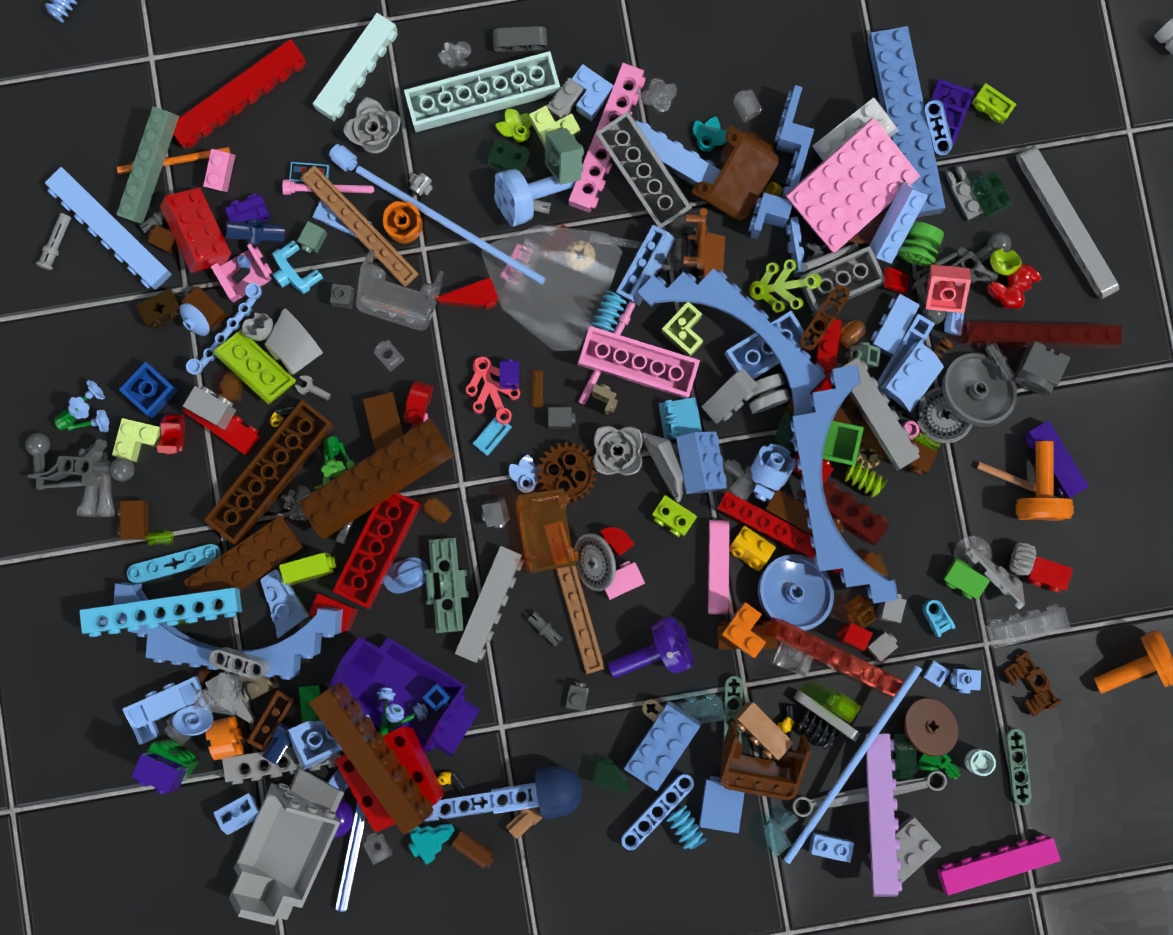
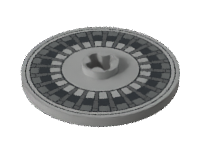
[917,387,973,443]
[574,533,616,591]

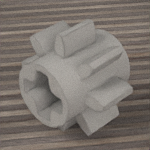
[409,173,432,196]

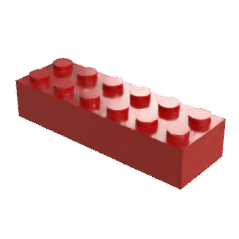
[333,493,421,609]

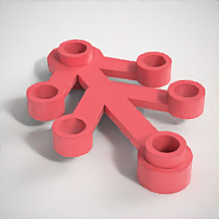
[466,357,520,425]

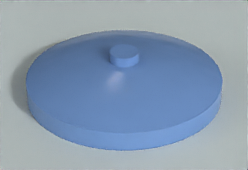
[758,554,834,632]

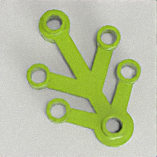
[749,259,822,312]

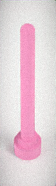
[282,179,374,195]

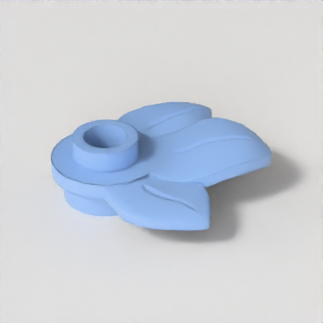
[509,455,542,493]

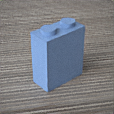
[698,776,745,833]

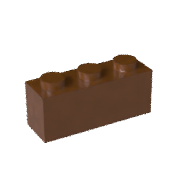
[246,688,294,751]

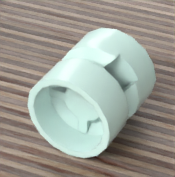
[965,749,996,776]

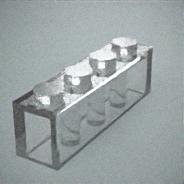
[985,604,1071,649]

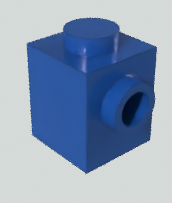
[422,683,451,711]

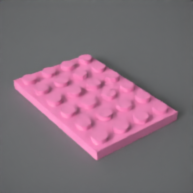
[785,118,920,252]

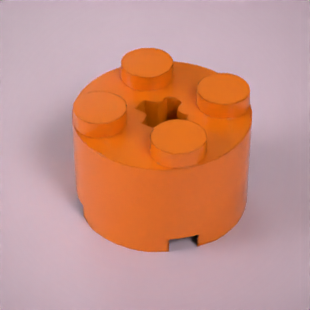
[383,201,423,244]
[206,716,244,760]

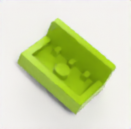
[972,83,1017,124]

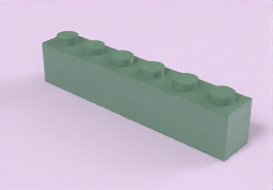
[116,106,179,223]

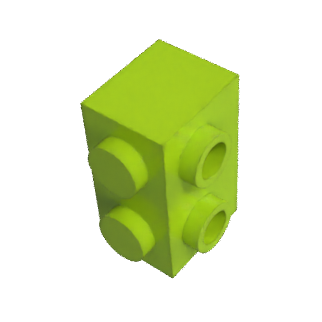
[652,495,697,537]

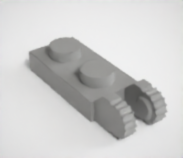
[945,166,985,221]

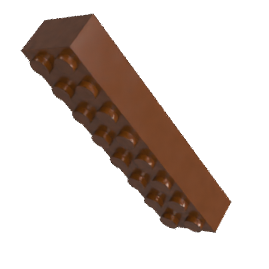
[204,400,335,545]
[298,418,455,540]
[309,681,434,835]

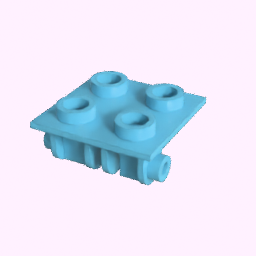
[658,397,702,440]

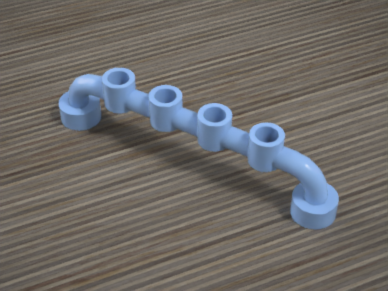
[186,283,262,375]

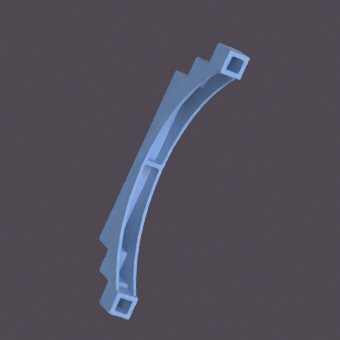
[637,268,825,444]
[790,365,898,603]
[113,582,343,680]

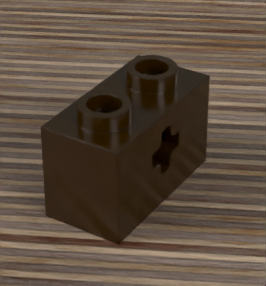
[136,288,181,329]

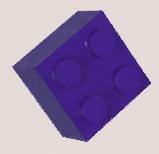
[131,752,188,795]

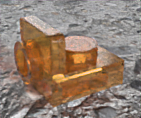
[864,552,889,576]

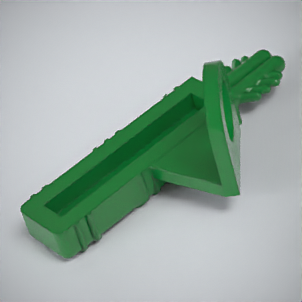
[916,754,960,780]

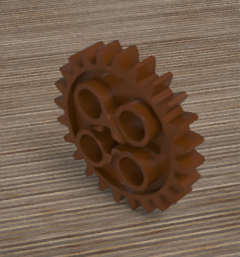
[536,442,598,504]

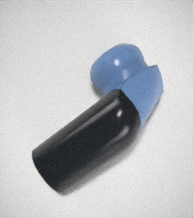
[231,255,250,284]

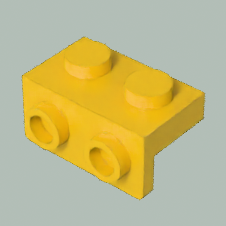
[729,525,776,571]

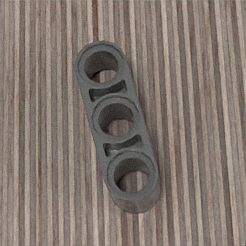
[492,26,547,52]

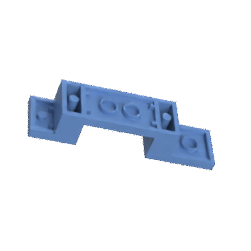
[748,85,814,239]

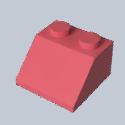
[926,265,971,313]

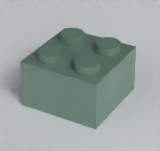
[545,128,584,185]

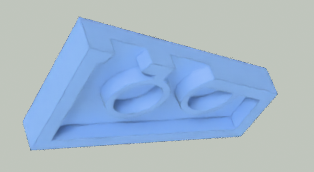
[785,217,805,277]
[261,568,309,638]

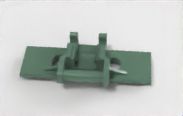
[423,538,469,633]

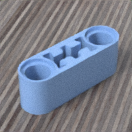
[925,99,953,155]

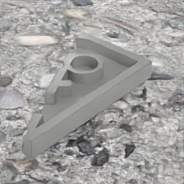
[965,547,1025,609]

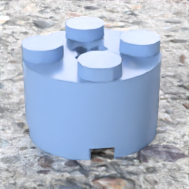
[751,444,796,490]

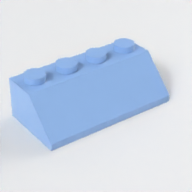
[724,311,812,379]

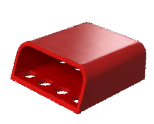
[334,726,444,832]

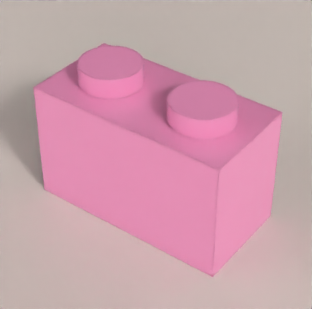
[204,149,235,192]
[605,561,645,600]

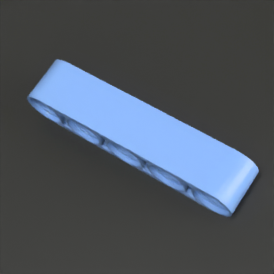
[621,773,694,850]

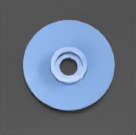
[180,303,210,336]
[173,706,213,736]

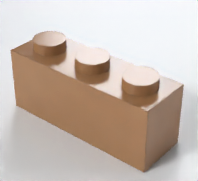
[732,701,794,760]

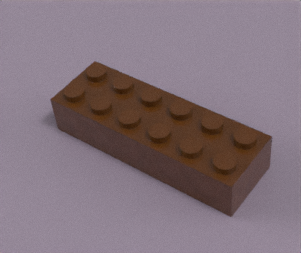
[183,516,306,611]

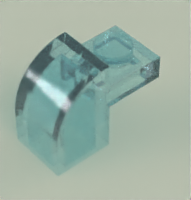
[764,812,798,856]

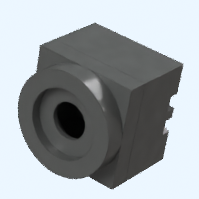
[1014,341,1071,395]

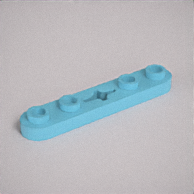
[127,544,222,583]

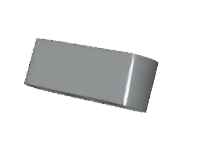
[209,647,270,679]

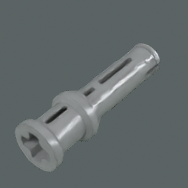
[36,213,71,271]

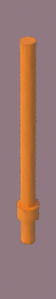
[117,147,231,174]

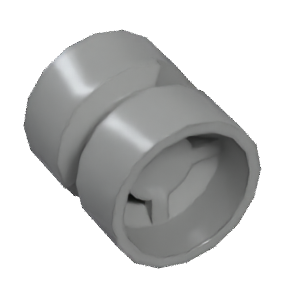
[1154,18,1173,54]

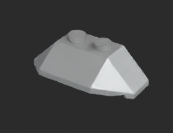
[642,433,685,503]

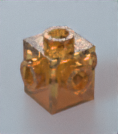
[844,595,878,629]

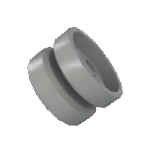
[749,373,792,414]

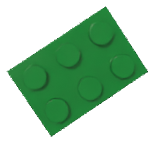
[146,738,199,782]

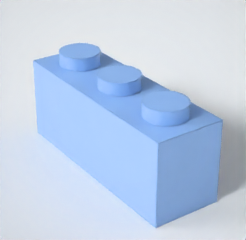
[870,294,920,358]

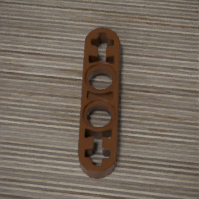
[799,285,850,351]

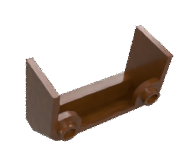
[720,721,811,800]

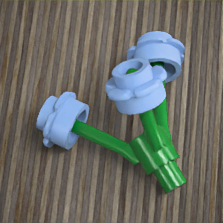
[377,688,429,736]

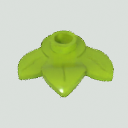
[495,108,532,142]

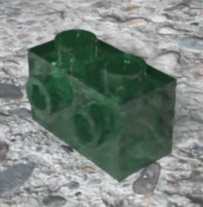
[487,139,531,177]

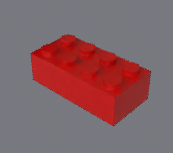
[160,188,231,273]

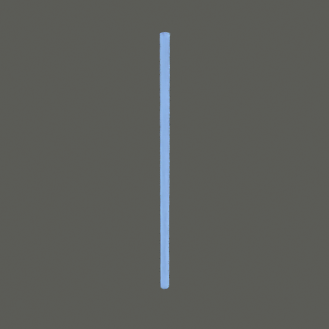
[356,166,546,285]
[784,665,922,864]

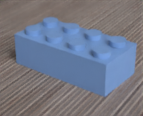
[624,701,701,791]

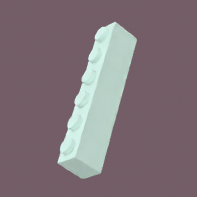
[313,13,398,121]

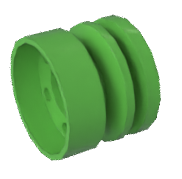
[897,221,944,267]

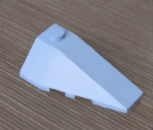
[288,715,375,770]

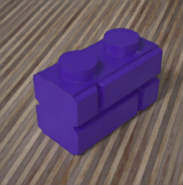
[225,194,271,222]

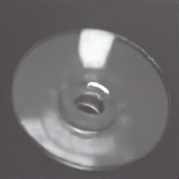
[954,536,992,572]

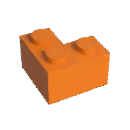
[721,602,766,658]

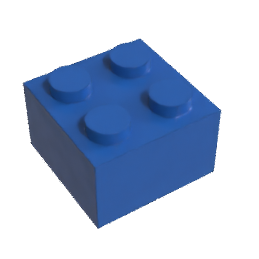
[119,362,179,418]

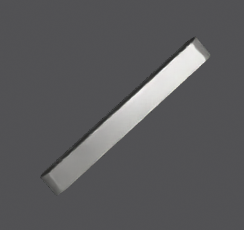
[1016,146,1119,299]

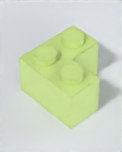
[529,106,581,148]
[661,302,703,357]
[112,418,162,462]

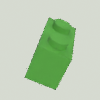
[943,557,990,599]

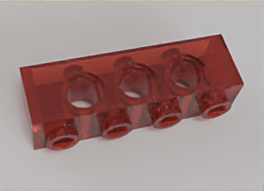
[823,481,890,545]

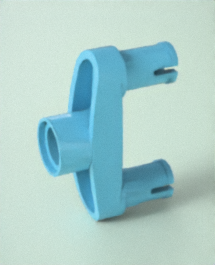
[272,240,323,294]

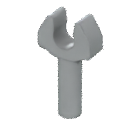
[295,376,331,401]

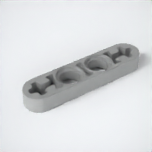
[793,690,861,742]

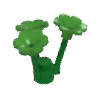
[314,436,355,490]

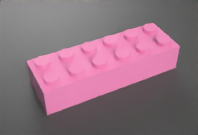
[577,326,700,399]

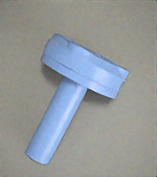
[494,169,576,227]

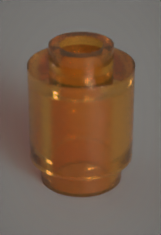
[839,320,866,348]
[423,497,452,525]

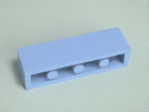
[869,181,928,264]
[616,225,676,306]

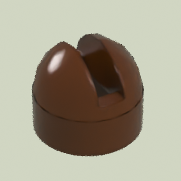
[195,668,213,685]

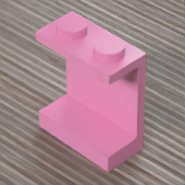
[211,244,273,303]

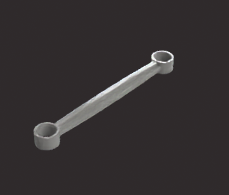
[792,770,947,817]

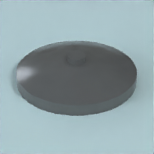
[942,353,1017,427]

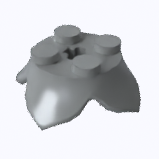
[344,97,401,153]
[593,426,643,475]

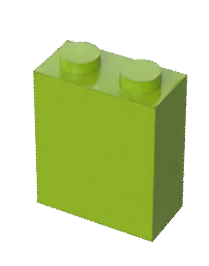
[279,552,337,585]

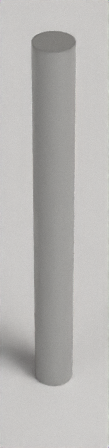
[802,243,859,271]

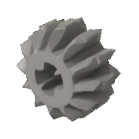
[1009,542,1036,576]

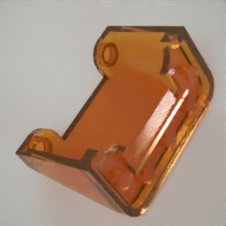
[515,488,579,574]

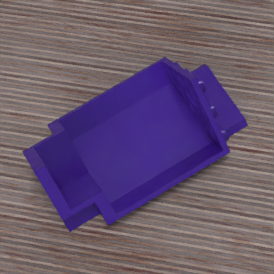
[330,637,480,757]

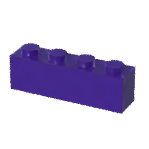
[1025,421,1089,499]

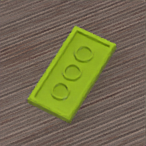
[213,330,296,405]

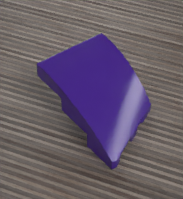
[929,79,975,145]

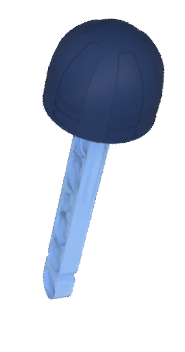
[424,766,582,822]

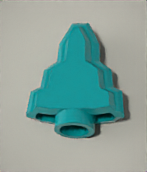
[408,824,455,865]

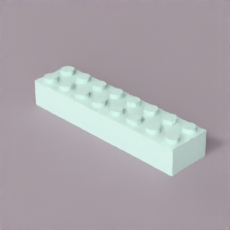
[404,51,560,132]

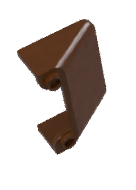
[692,125,779,221]

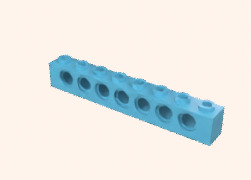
[80,588,242,637]

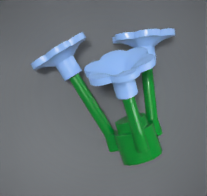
[54,380,109,432]

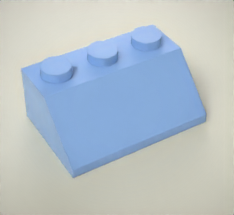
[880,342,944,413]

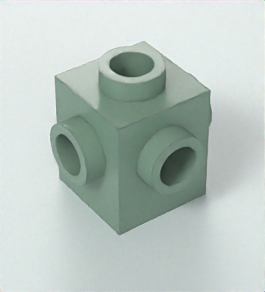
[849,342,880,367]

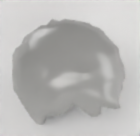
[242,313,273,341]

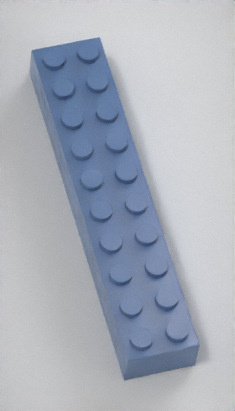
[867,26,946,218]

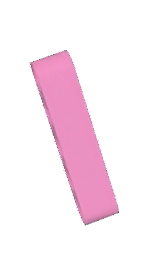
[708,520,729,615]

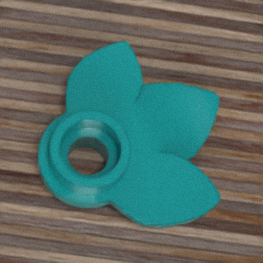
[693,116,727,152]

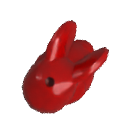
[987,264,1042,309]

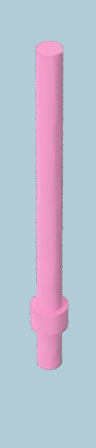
[578,301,636,405]

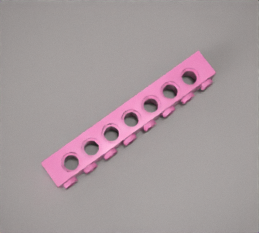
[569,63,646,213]

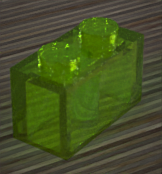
[826,692,861,723]

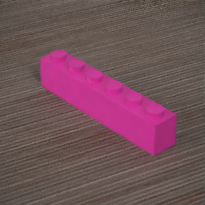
[937,834,1061,895]

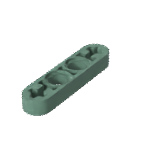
[723,676,743,744]
[1005,728,1032,806]

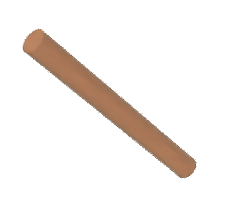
[976,461,1036,493]

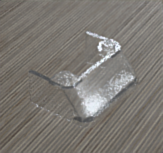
[356,249,444,331]

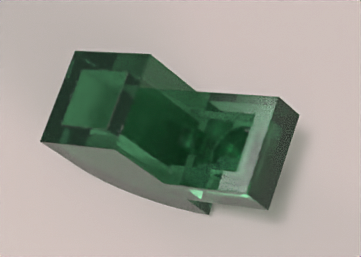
[892,734,917,779]

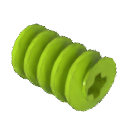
[845,463,888,498]

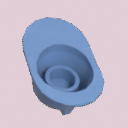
[384,557,428,594]

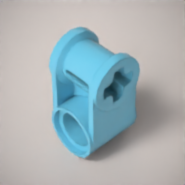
[922,600,955,638]

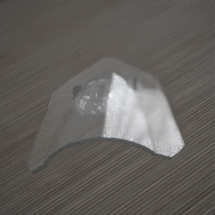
[482,225,622,351]

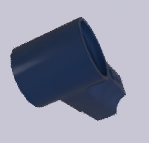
[262,722,292,765]

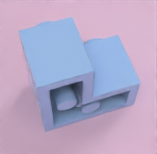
[572,64,613,122]

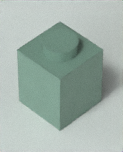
[297,221,327,254]

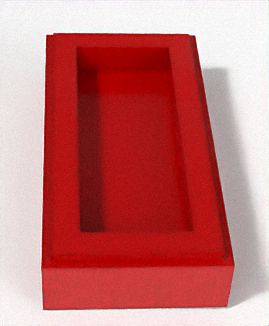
[884,268,909,294]

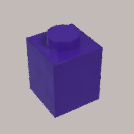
[499,359,519,390]

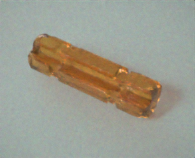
[533,370,543,408]

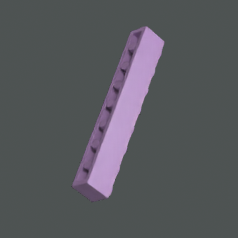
[865,734,902,897]

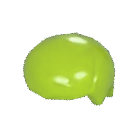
[990,248,1022,275]

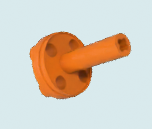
[1016,441,1074,521]
[1094,630,1173,694]

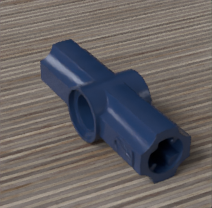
[225,219,285,245]

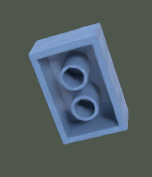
[676,432,727,494]

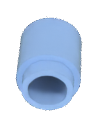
[329,144,357,172]

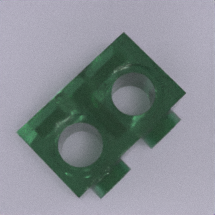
[970,171,1013,217]

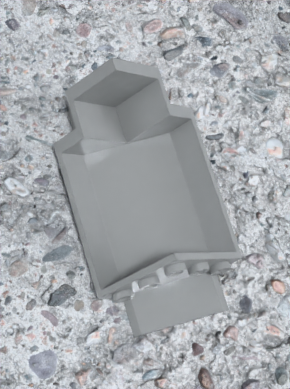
[229,767,344,925]

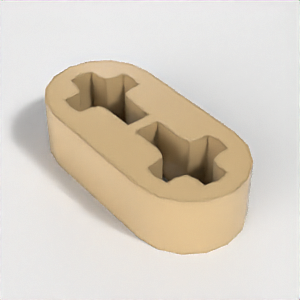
[642,699,664,722]

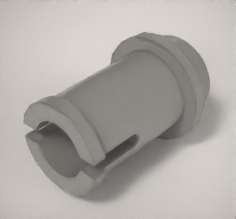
[533,199,551,214]

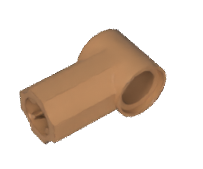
[506,799,543,839]

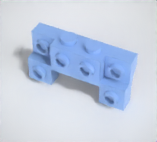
[123,677,214,745]

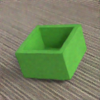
[823,420,864,466]

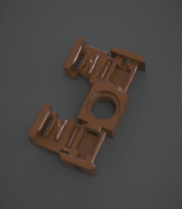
[1002,651,1062,717]

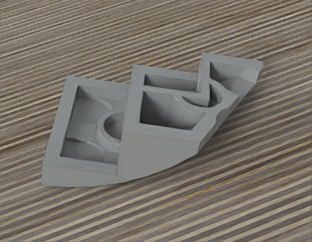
[264,308,323,375]

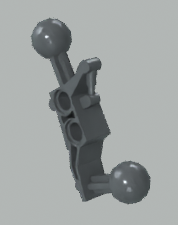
[911,232,1011,325]
[25,433,135,490]

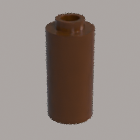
[451,830,495,869]

